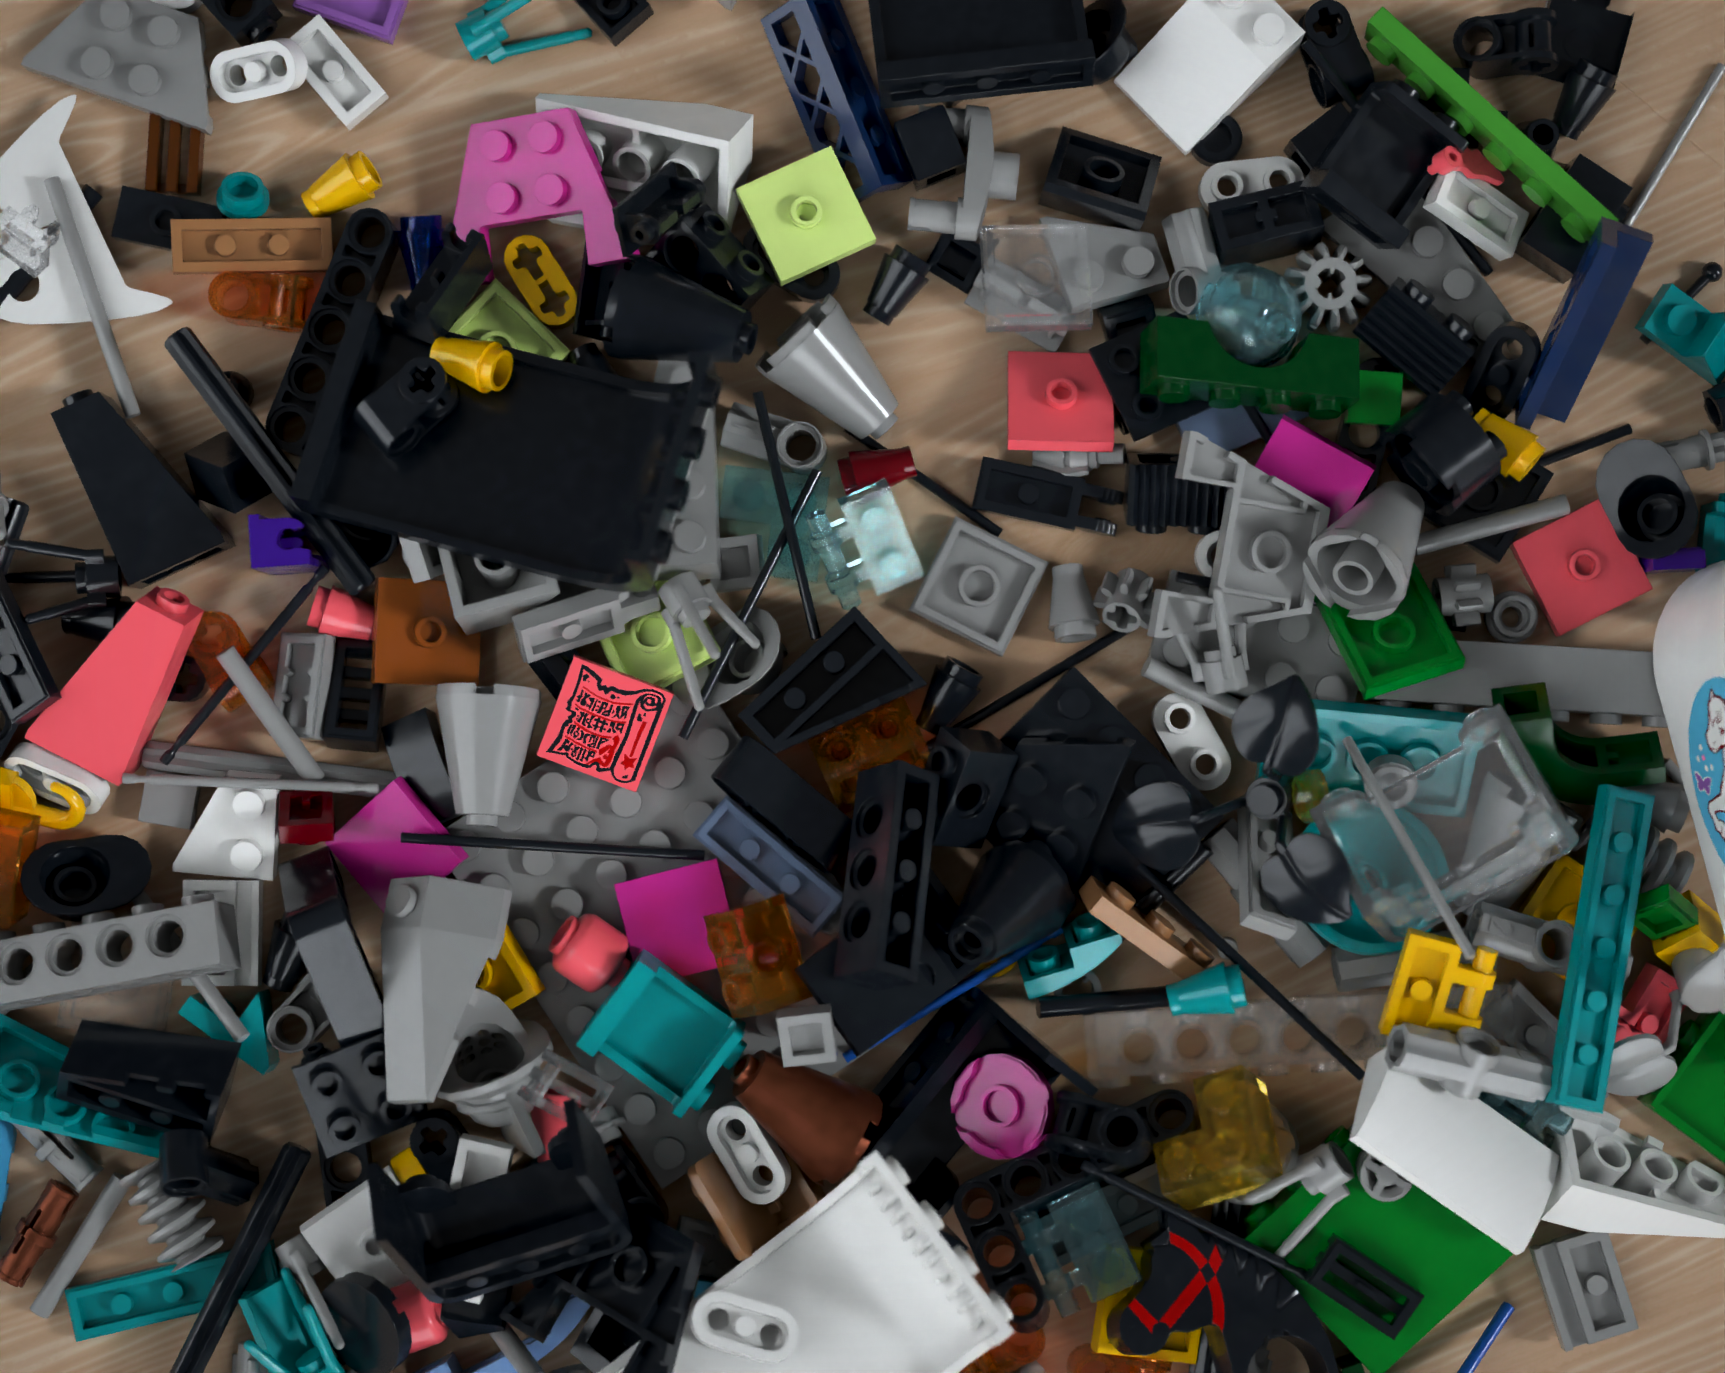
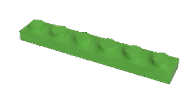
[1364,6,1619,243]

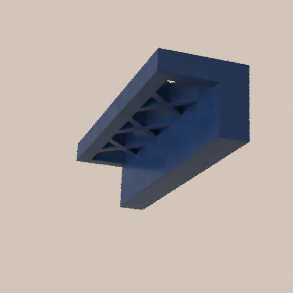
[761,0,913,203]
[1515,216,1653,430]

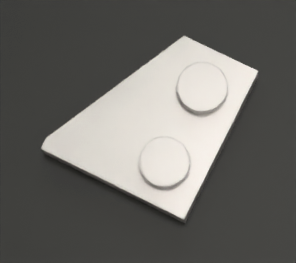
[172,770,282,881]

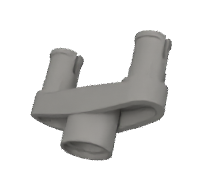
[907,105,1020,241]

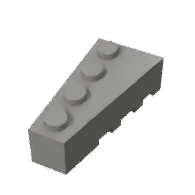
[653,361,721,581]

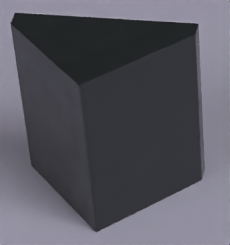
[1039,126,1162,231]

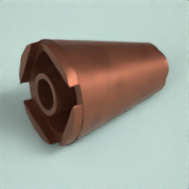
[731,1050,883,1186]

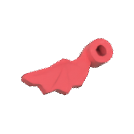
[1427,146,1505,186]

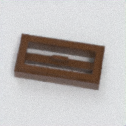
[145,113,205,196]

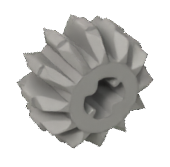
[1282,242,1373,333]

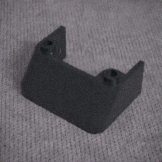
[856,987,1098,1251]
[366,1098,632,1304]

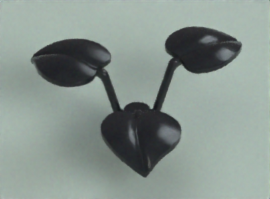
[1112,675,1352,924]

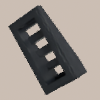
[323,637,386,753]

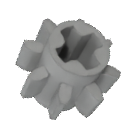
[1431,563,1494,627]
[1093,568,1155,633]

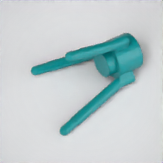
[455,0,593,65]
[243,1267,346,1373]

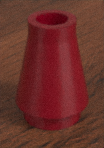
[837,446,917,502]

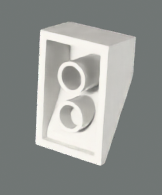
[1114,0,1305,156]

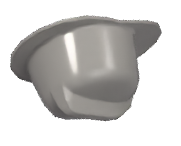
[672,607,788,709]

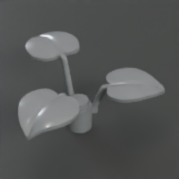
[1606,940,1725,1096]

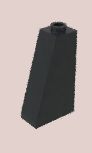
[51,389,236,589]

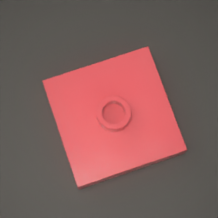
[1007,351,1114,452]
[1509,498,1653,637]

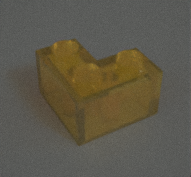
[1153,1064,1283,1211]

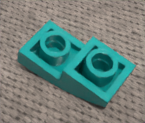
[1017,912,1123,1000]

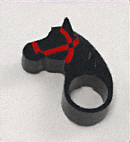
[1106,1198,1339,1373]

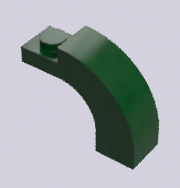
[1491,682,1666,805]

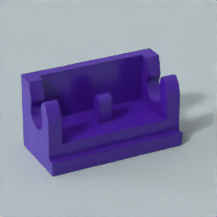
[248,514,330,575]

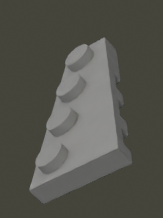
[1322,198,1515,365]

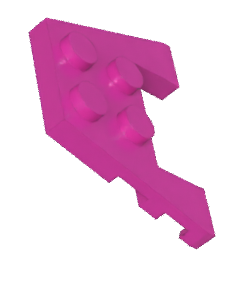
[453,107,640,286]

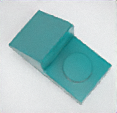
[1635,283,1725,386]
[178,989,280,1075]

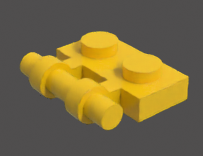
[1378,927,1498,1036]

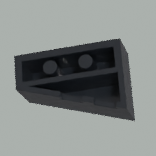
[738,606,927,754]

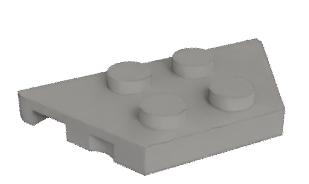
[21,0,214,136]

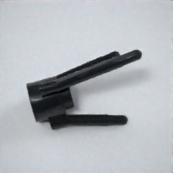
[5,538,122,624]

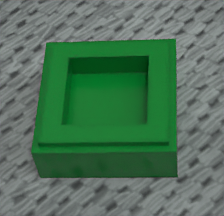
[1344,370,1403,427]
[1634,883,1699,941]

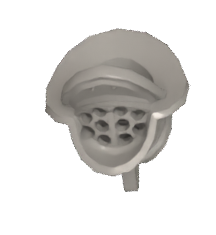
[436,987,553,1159]

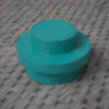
[216,172,270,219]

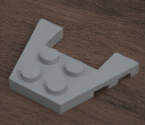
[1147,431,1331,638]

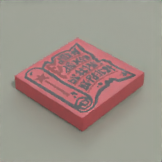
[536,654,674,792]

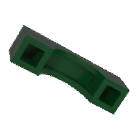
[1140,315,1360,420]

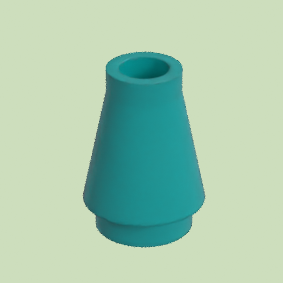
[1166,961,1248,1016]

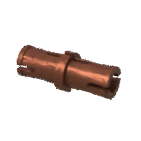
[0,1179,80,1288]

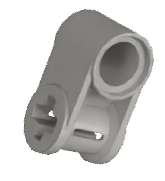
[266,973,331,1054]

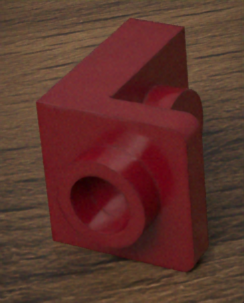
[278,790,336,845]

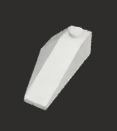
[535,93,754,231]
[1540,1104,1725,1238]

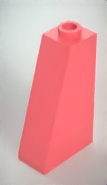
[24,586,204,786]

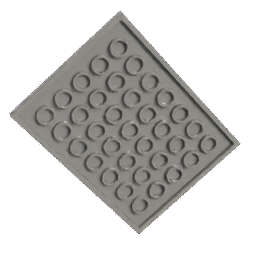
[446,684,882,1189]

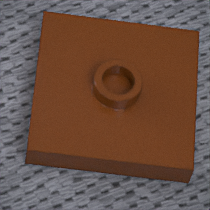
[371,577,481,686]

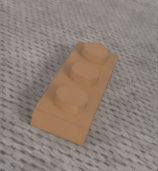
[170,217,333,275]
[1078,875,1215,979]

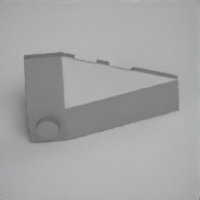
[438,548,561,635]
[381,875,512,1104]

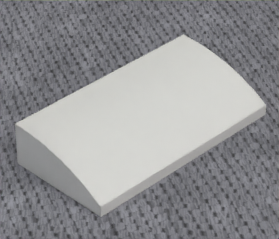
[1349,1047,1560,1256]

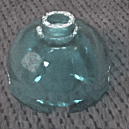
[1195,262,1302,368]

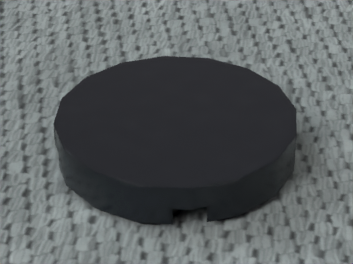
[320,1272,412,1373]

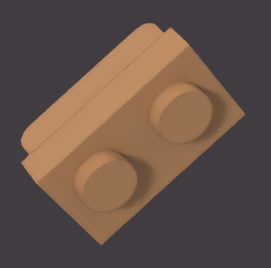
[687,1133,826,1261]

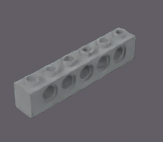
[0,894,241,1012]

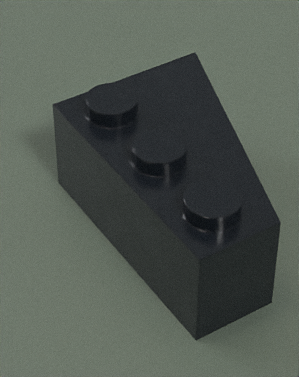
[56,1019,242,1146]

